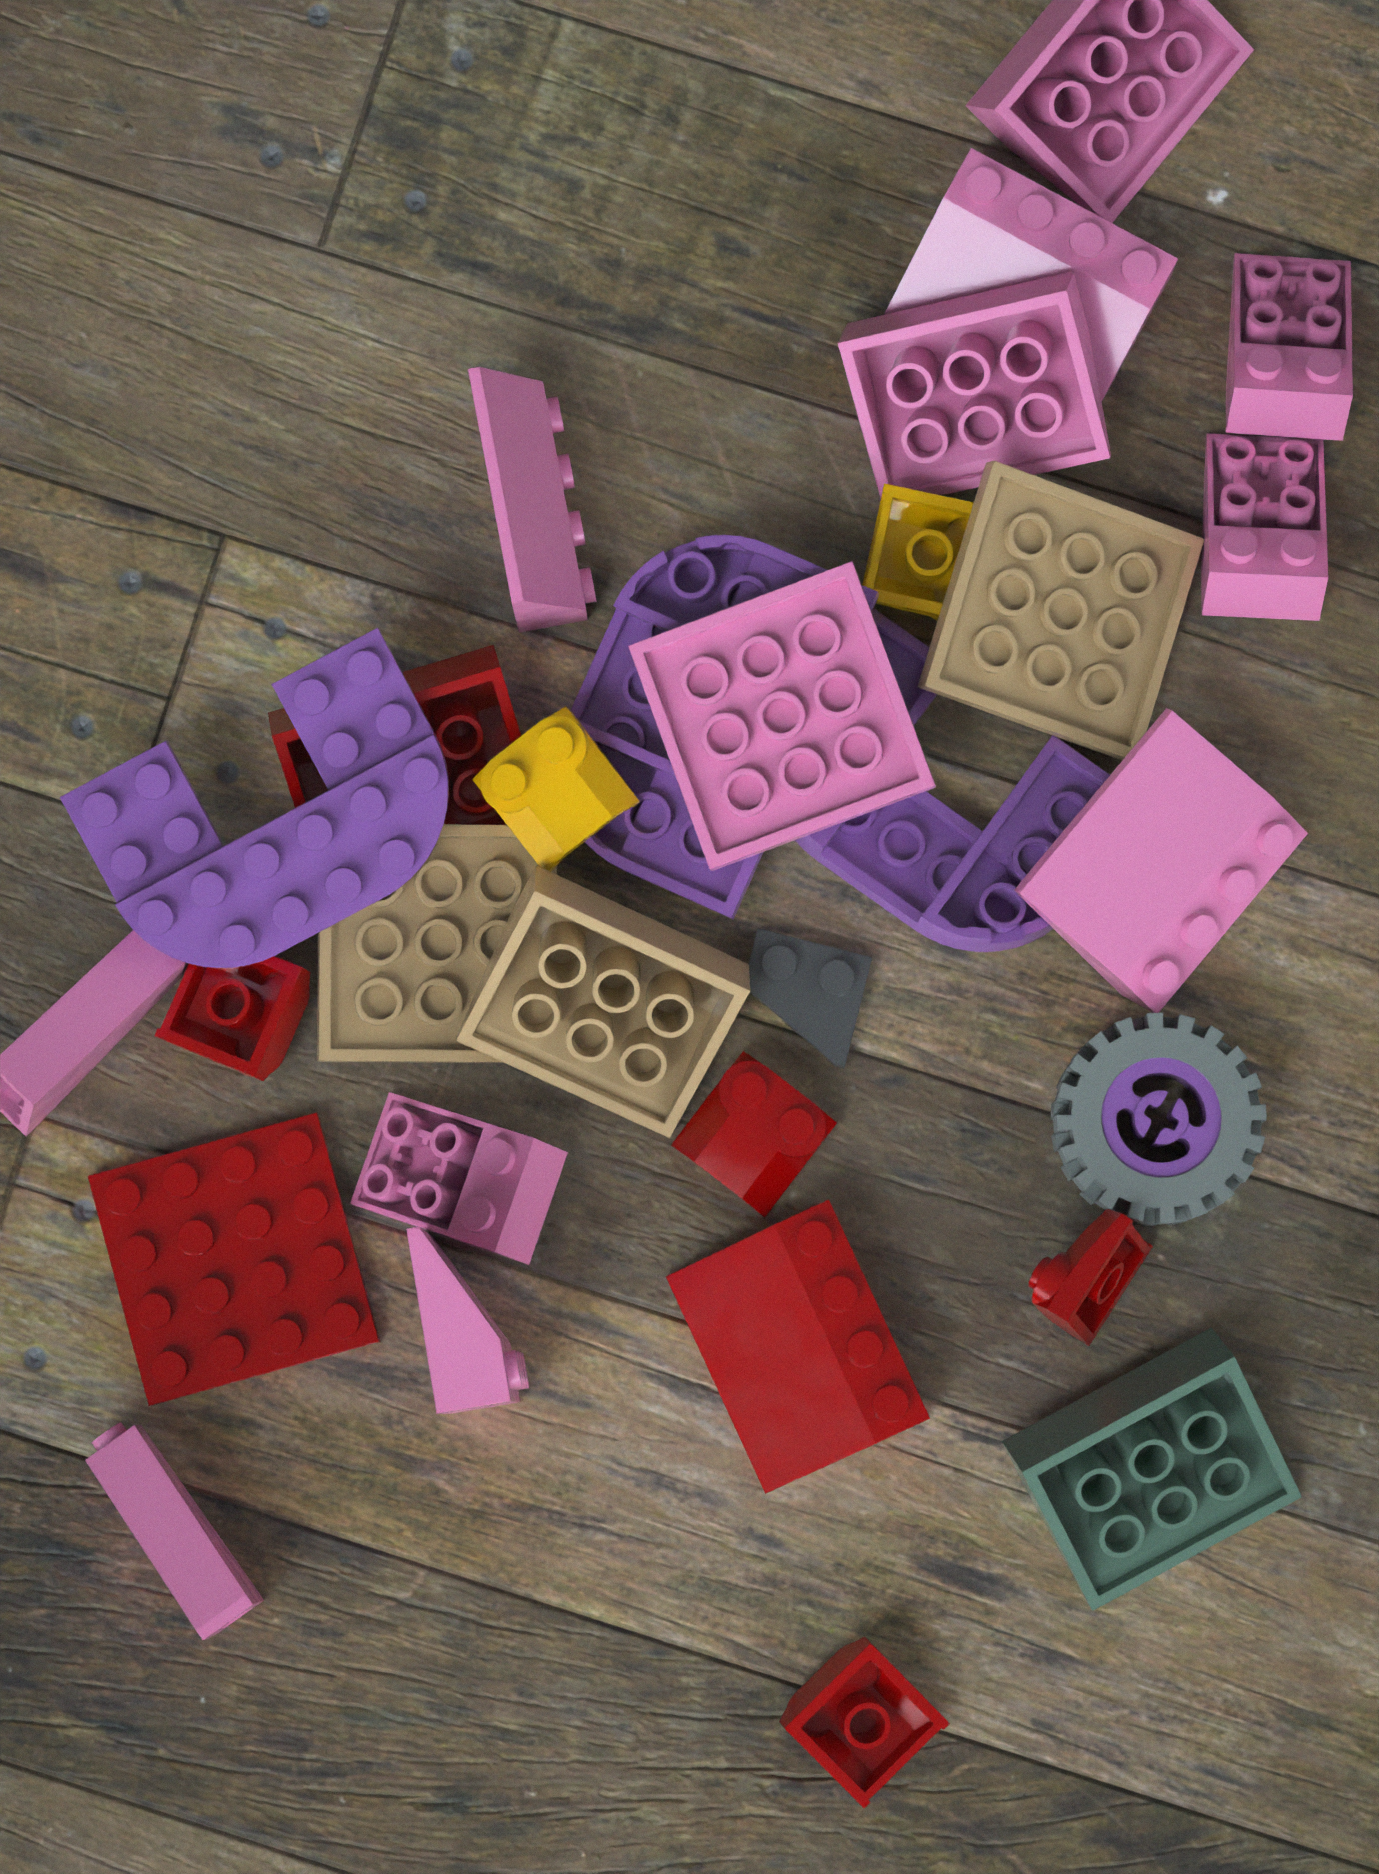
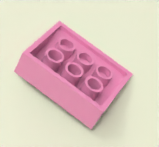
[965,0,1254,223]
[884,148,1178,401]
[838,271,1111,498]
[468,367,597,633]
[1014,708,1308,1013]
[406,1227,529,1414]

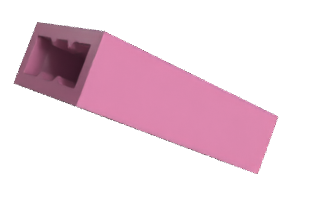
[0,930,186,1136]
[85,1422,264,1640]

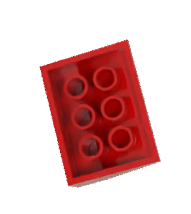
[268,645,521,825]
[666,1199,930,1494]

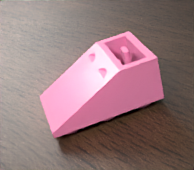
[1226,253,1353,441]
[1201,434,1328,621]
[350,1092,568,1265]

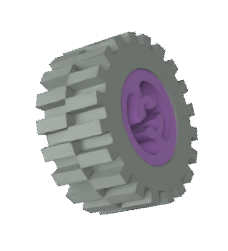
[1050,1012,1267,1226]

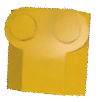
[862,483,974,621]
[472,706,641,872]

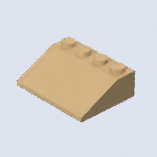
[456,865,750,1138]

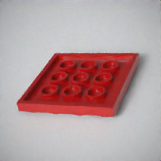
[88,1112,380,1406]

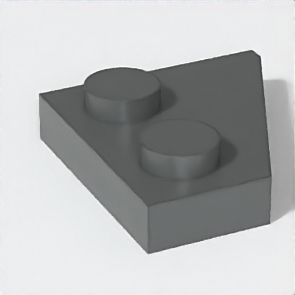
[749,928,872,1069]

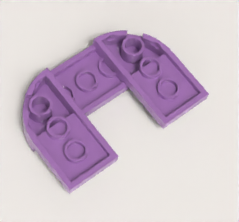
[571,535,879,920]
[795,608,1110,952]
[60,628,449,968]

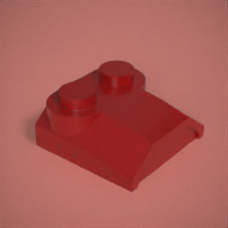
[154,956,311,1081]
[671,1051,837,1218]
[1029,1208,1153,1346]
[779,1636,950,1809]

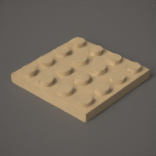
[917,461,1204,760]
[317,824,557,1063]

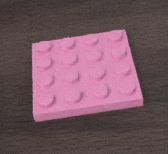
[628,561,936,871]

